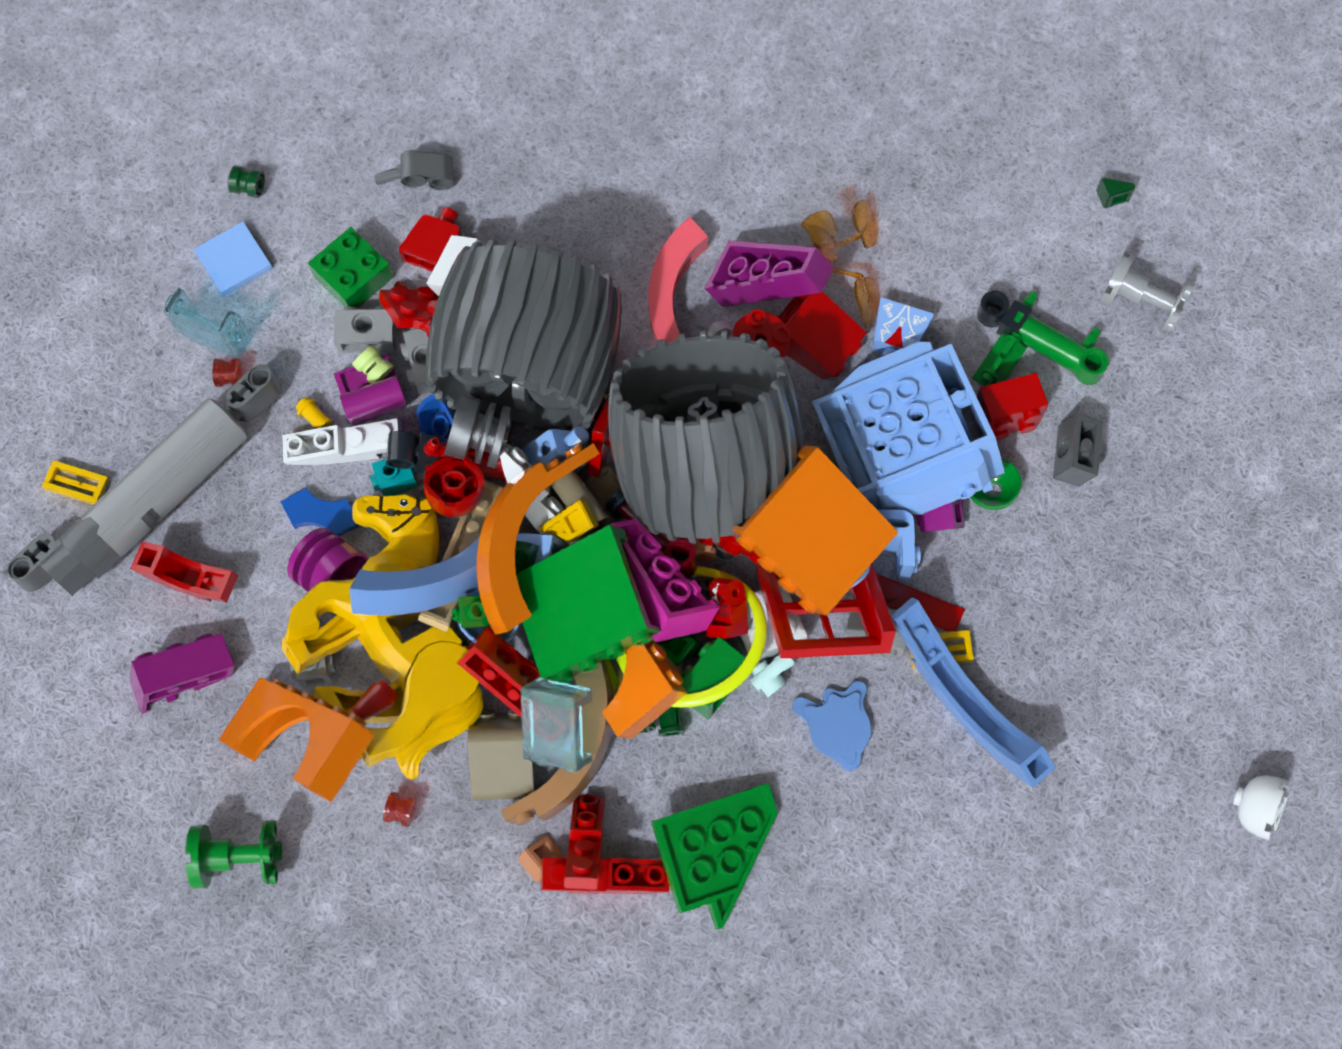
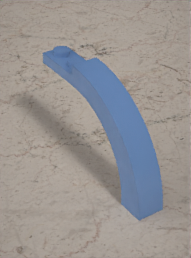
[350,535,480,615]
[890,598,1056,788]

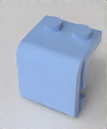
[878,510,920,582]

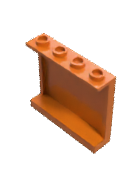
[731,445,898,616]

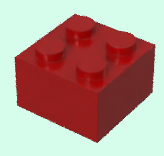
[976,372,1049,441]

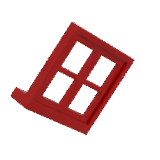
[756,564,896,659]

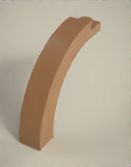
[501,660,614,826]

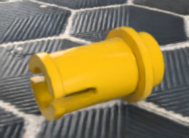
[296,397,333,429]

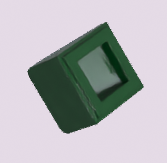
[1096,178,1135,209]

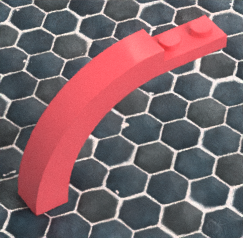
[648,217,708,345]

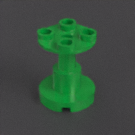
[185,820,282,889]

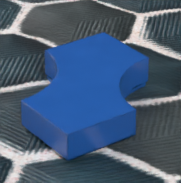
[280,488,360,537]

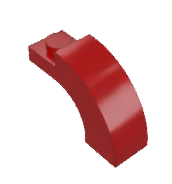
[130,541,239,603]

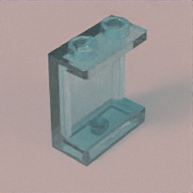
[164,288,252,361]
[521,678,593,772]

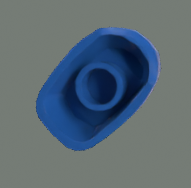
[416,394,456,441]

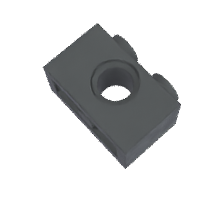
[1053,413,1103,487]

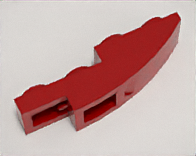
[564,794,605,890]
[540,857,670,894]

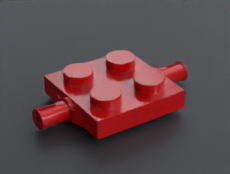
[379,281,439,337]

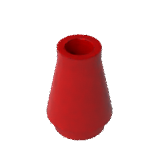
[349,679,398,721]

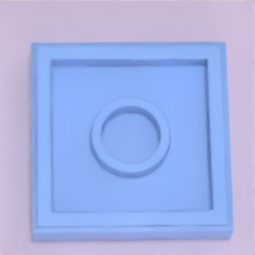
[194,222,272,297]

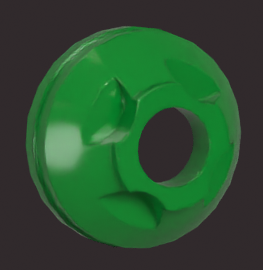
[970,458,1022,510]

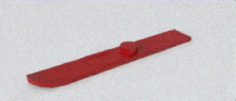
[849,573,965,632]

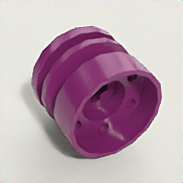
[287,527,369,591]

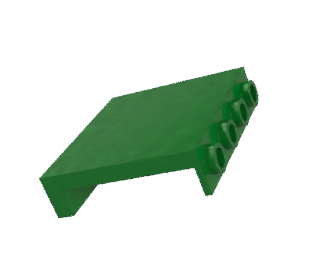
[516,525,661,685]

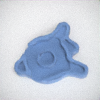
[792,681,871,771]

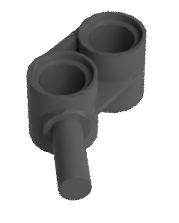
[374,150,454,190]

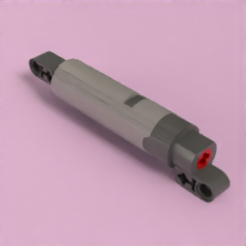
[7,365,282,596]

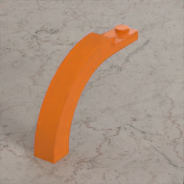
[477,443,600,635]

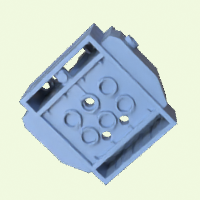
[812,342,1005,514]

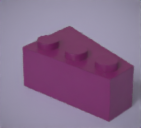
[130,633,234,714]

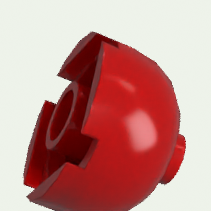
[424,457,484,518]

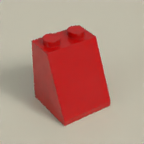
[778,291,867,380]

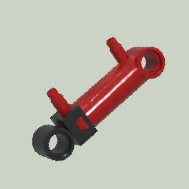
[386,431,522,484]

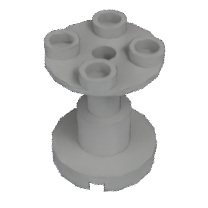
[1099,250,1195,332]

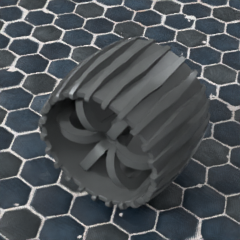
[425,239,622,433]
[608,330,802,544]

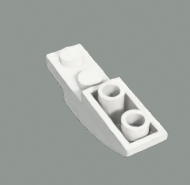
[282,418,402,465]
[500,443,585,545]

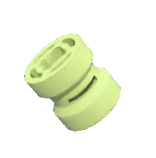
[352,345,394,384]

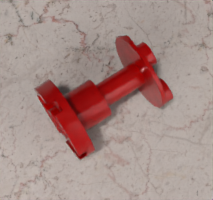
[731,309,791,358]

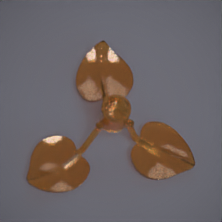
[801,200,880,329]

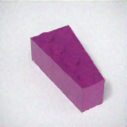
[704,240,834,307]

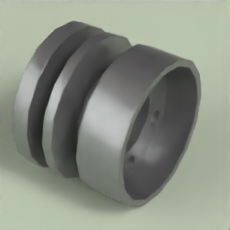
[444,394,511,468]

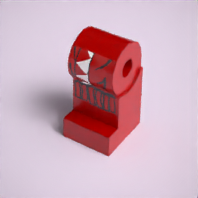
[706,578,748,639]

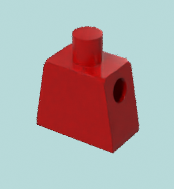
[398,207,463,272]

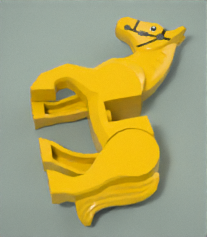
[281,494,484,780]

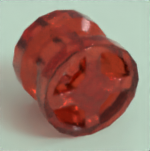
[212,358,242,387]
[383,791,417,828]

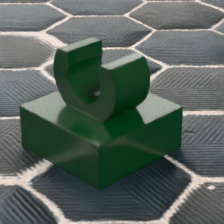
[515,540,539,573]

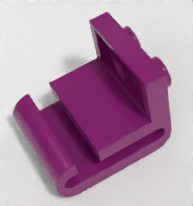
[333,354,407,425]

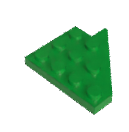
[651,783,778,930]

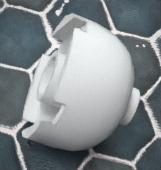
[1233,775,1291,841]

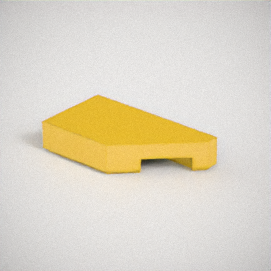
[539,499,599,542]

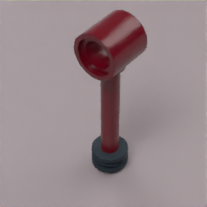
[605,491,697,579]

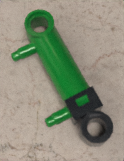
[977,290,1109,385]

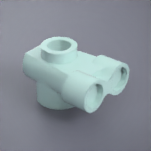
[750,655,796,697]

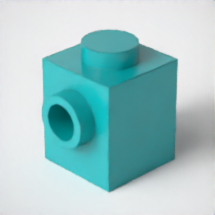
[369,458,418,496]

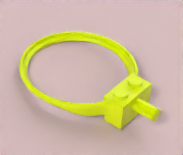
[617,566,767,708]

